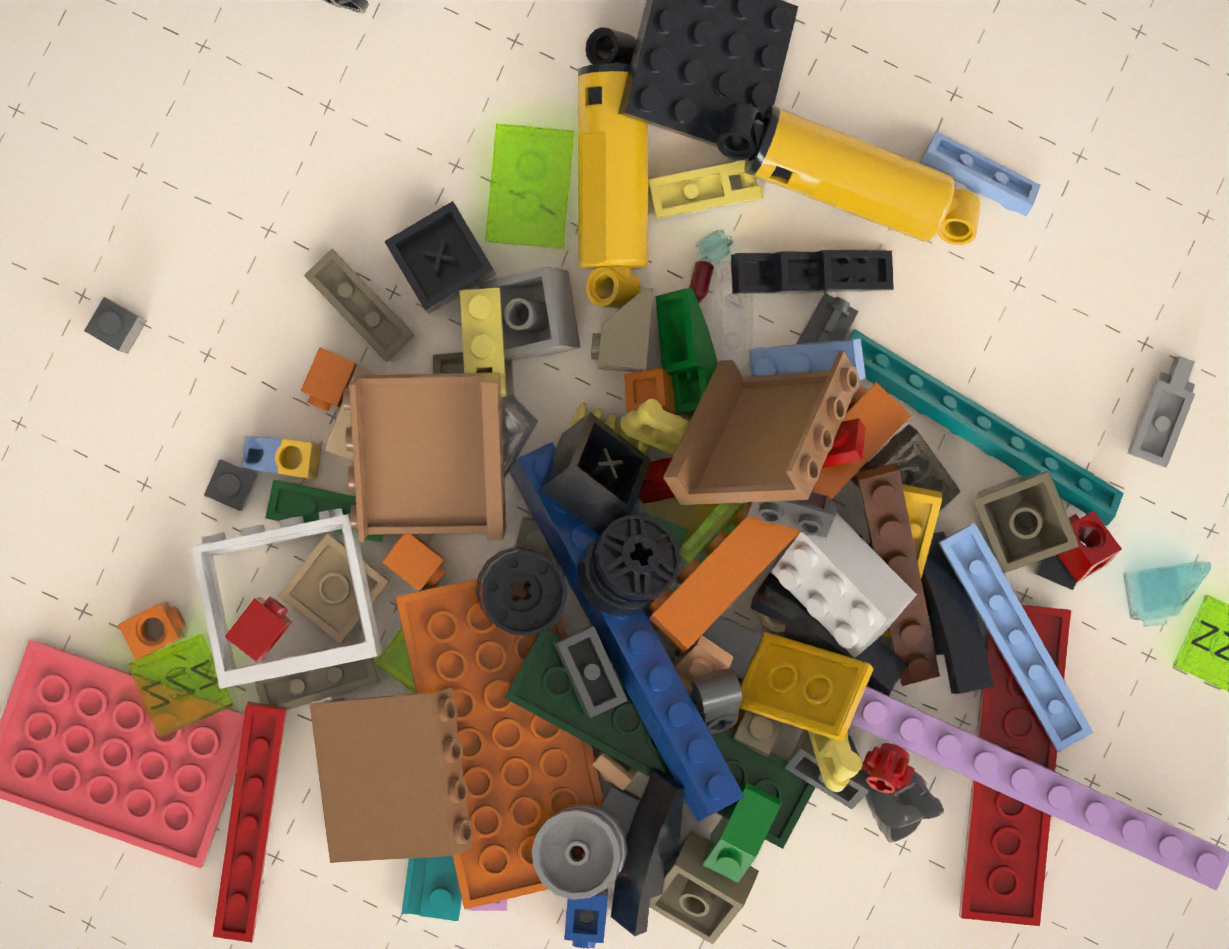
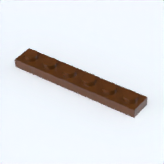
[856,463,940,686]

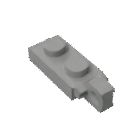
[1127,356,1195,468]

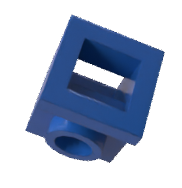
[564,889,608,949]

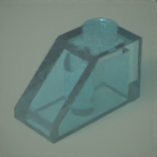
[1123,561,1212,627]

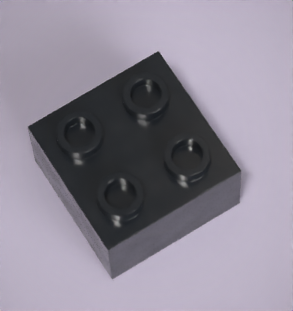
[384,201,496,314]
[540,412,651,534]

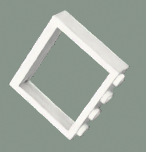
[191,508,382,689]

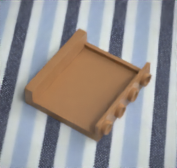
[663,351,860,505]
[343,373,507,542]
[310,688,473,863]

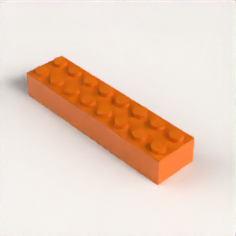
[648,382,911,654]

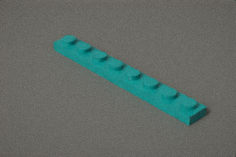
[848,329,1124,526]

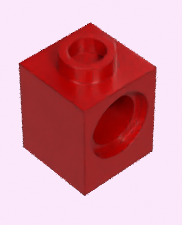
[1057,511,1122,583]
[225,596,293,662]

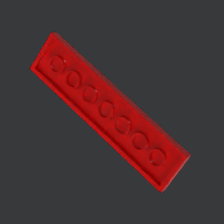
[959,604,1071,926]

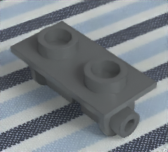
[796,292,859,344]
[748,492,837,538]

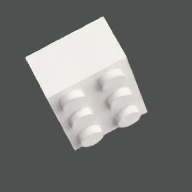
[771,511,917,658]

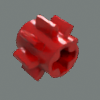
[862,743,915,794]

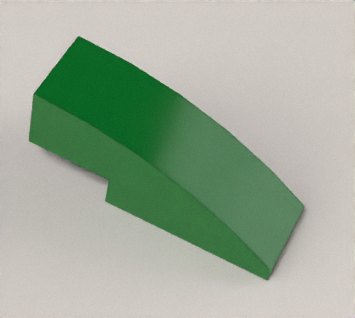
[655,288,718,417]

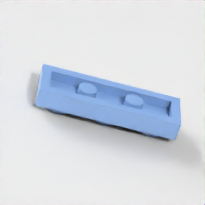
[921,131,1041,217]
[749,338,866,380]

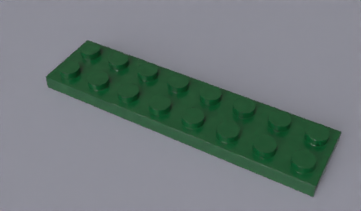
[503,629,816,849]

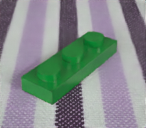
[265,480,385,542]

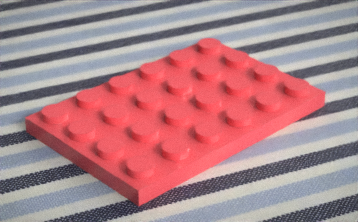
[0,639,245,869]

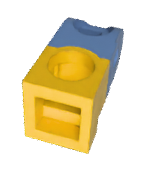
[241,436,322,479]

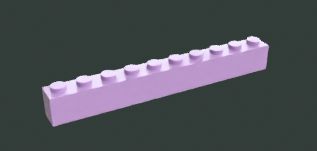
[851,686,1229,891]

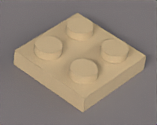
[278,533,390,644]

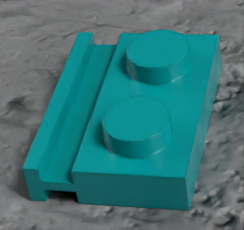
[401,856,462,921]

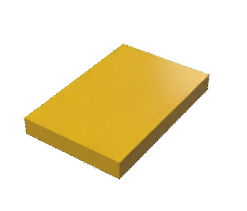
[739,631,874,742]

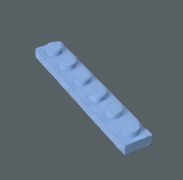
[938,523,1094,752]

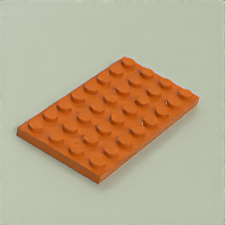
[395,578,604,910]

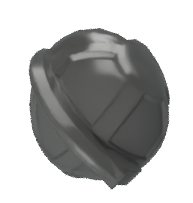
[865,770,944,843]

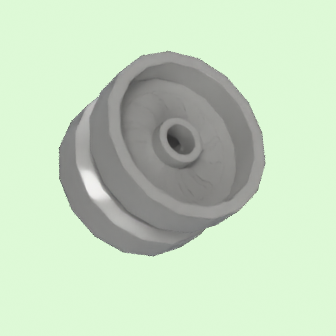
[532,803,628,900]

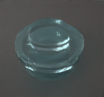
[695,229,734,264]

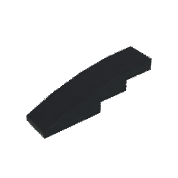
[731,250,894,294]
[921,531,993,694]
[750,572,906,696]
[610,769,685,937]

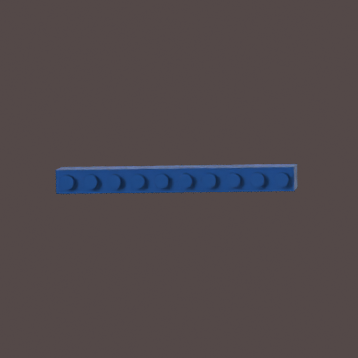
[509,442,744,823]

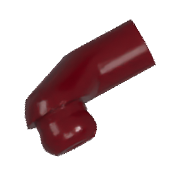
[689,261,714,304]

